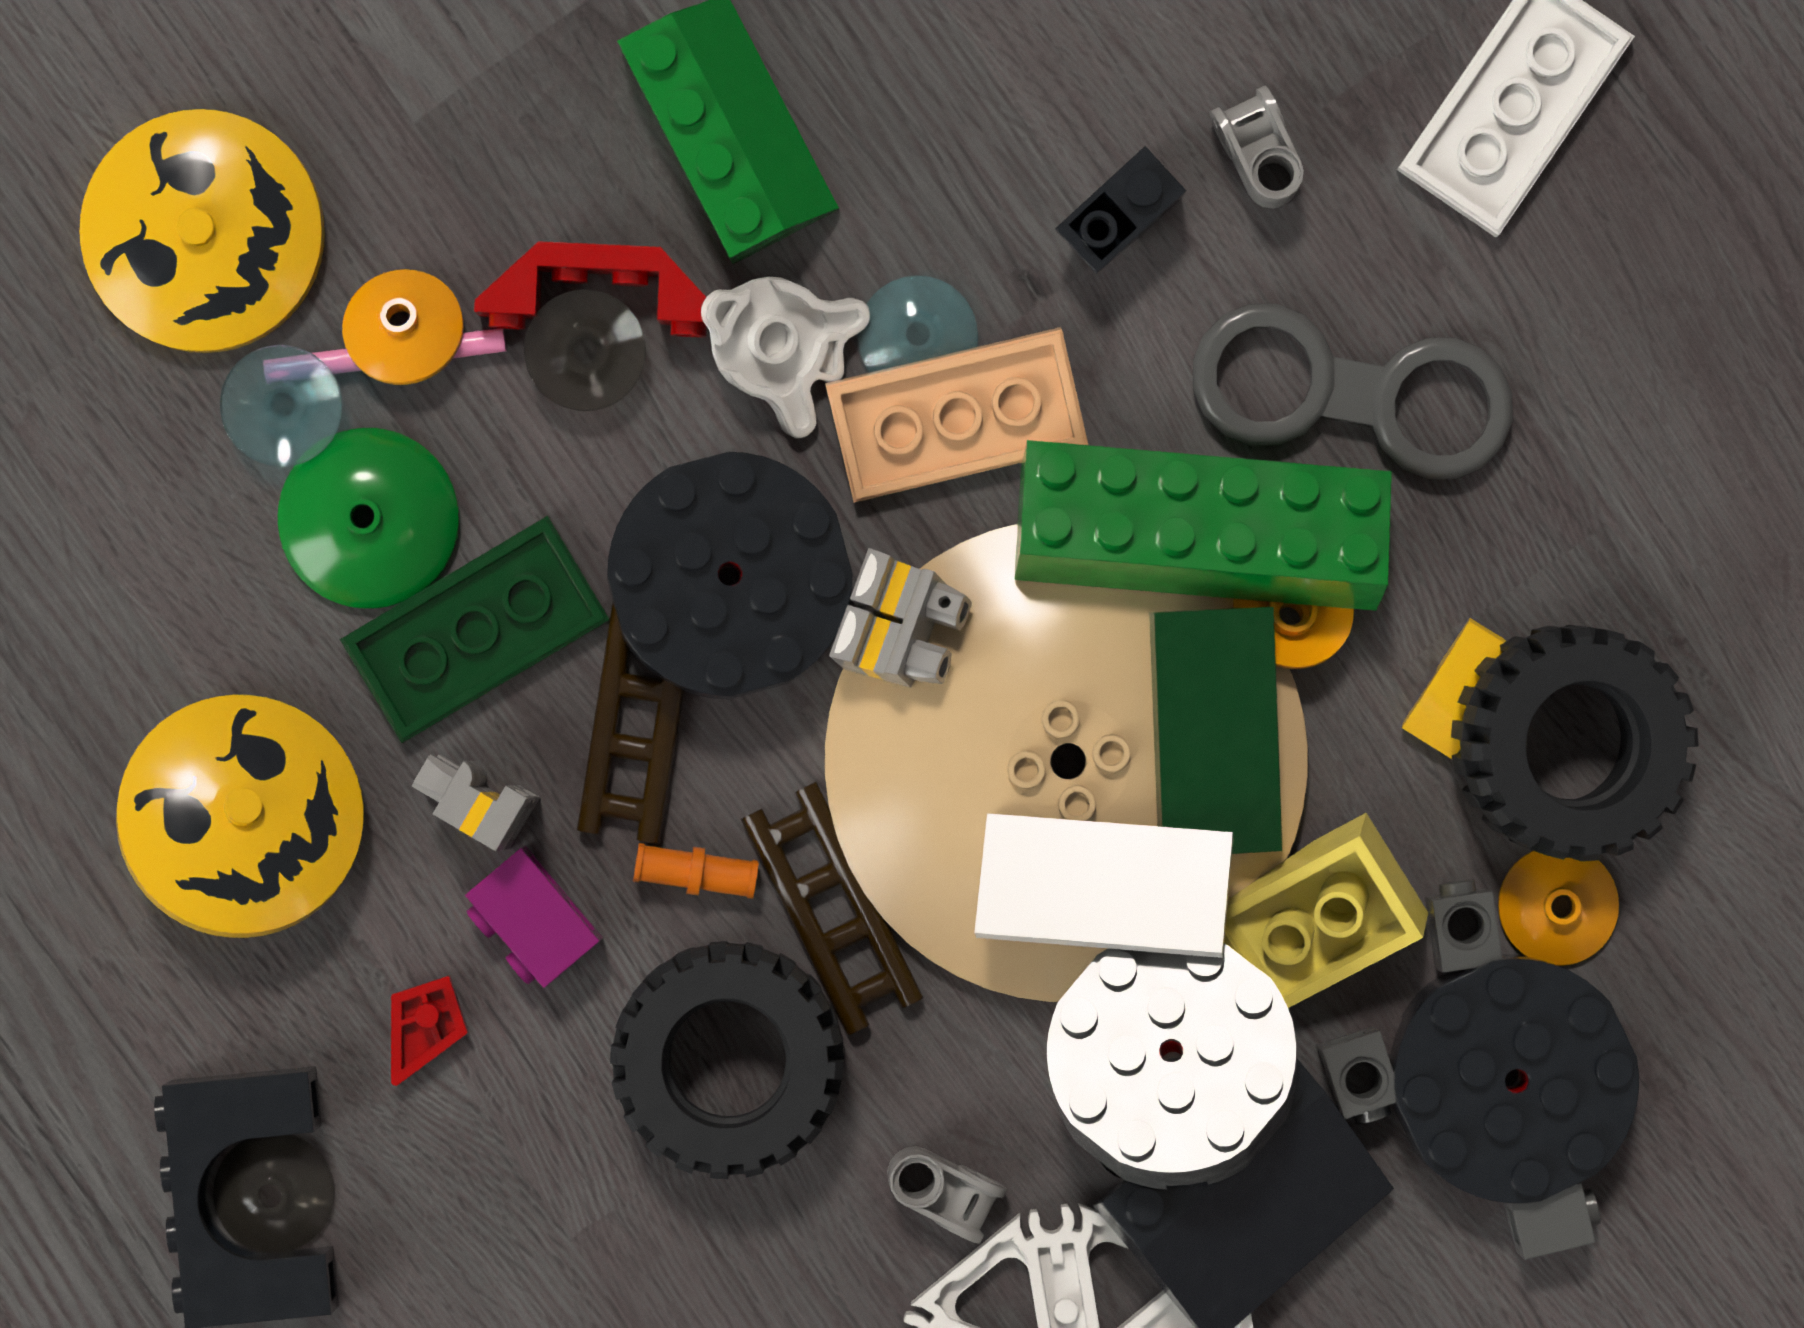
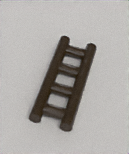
[577,601,684,844]
[741,782,924,1035]

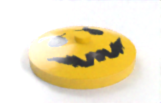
[79,109,325,353]
[116,695,363,938]

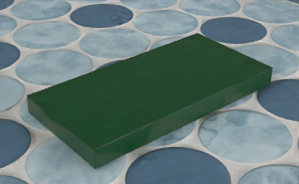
[340,516,610,743]
[1149,606,1283,854]

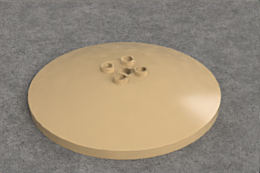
[825,524,1308,1002]

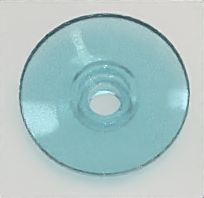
[857,276,978,373]
[220,345,342,466]

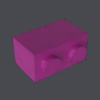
[465,846,603,988]

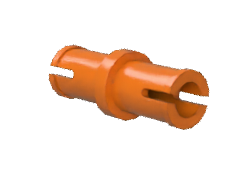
[633,843,759,899]

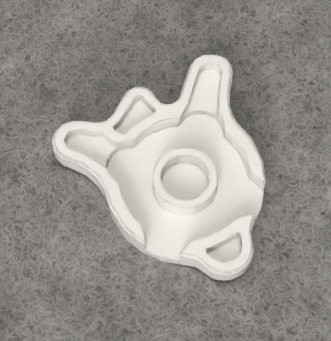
[701,277,870,439]

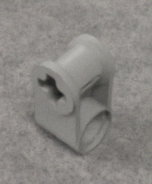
[1209,85,1304,209]
[887,1146,1007,1244]

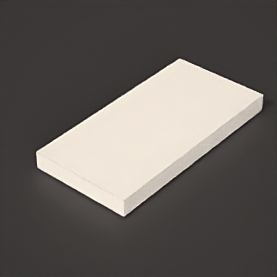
[1397,0,1635,237]
[975,813,1233,958]

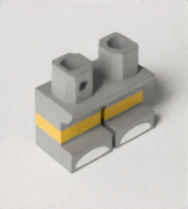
[829,548,972,688]
[412,754,540,851]

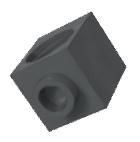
[1425,879,1503,973]
[1316,1026,1396,1124]
[1504,1183,1601,1260]

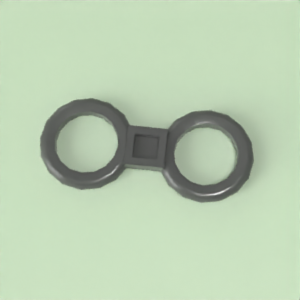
[1193,304,1513,480]

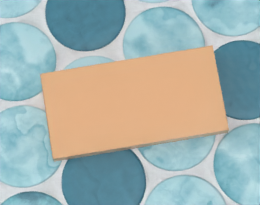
[825,327,1088,503]

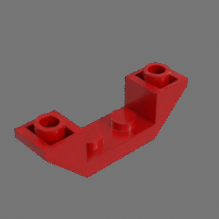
[474,241,707,337]

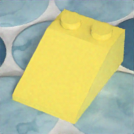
[1224,813,1428,1008]

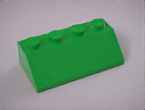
[617,0,839,265]

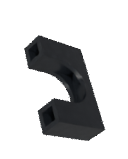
[154,1066,339,1328]

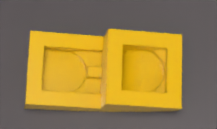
[1402,618,1507,759]

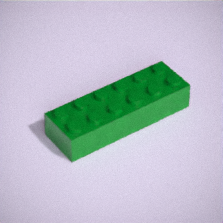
[1014,440,1392,611]

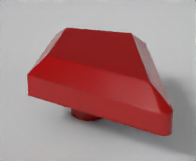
[391,975,469,1086]

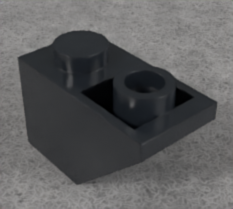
[1055,146,1187,274]

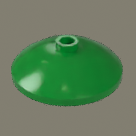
[277,428,460,609]

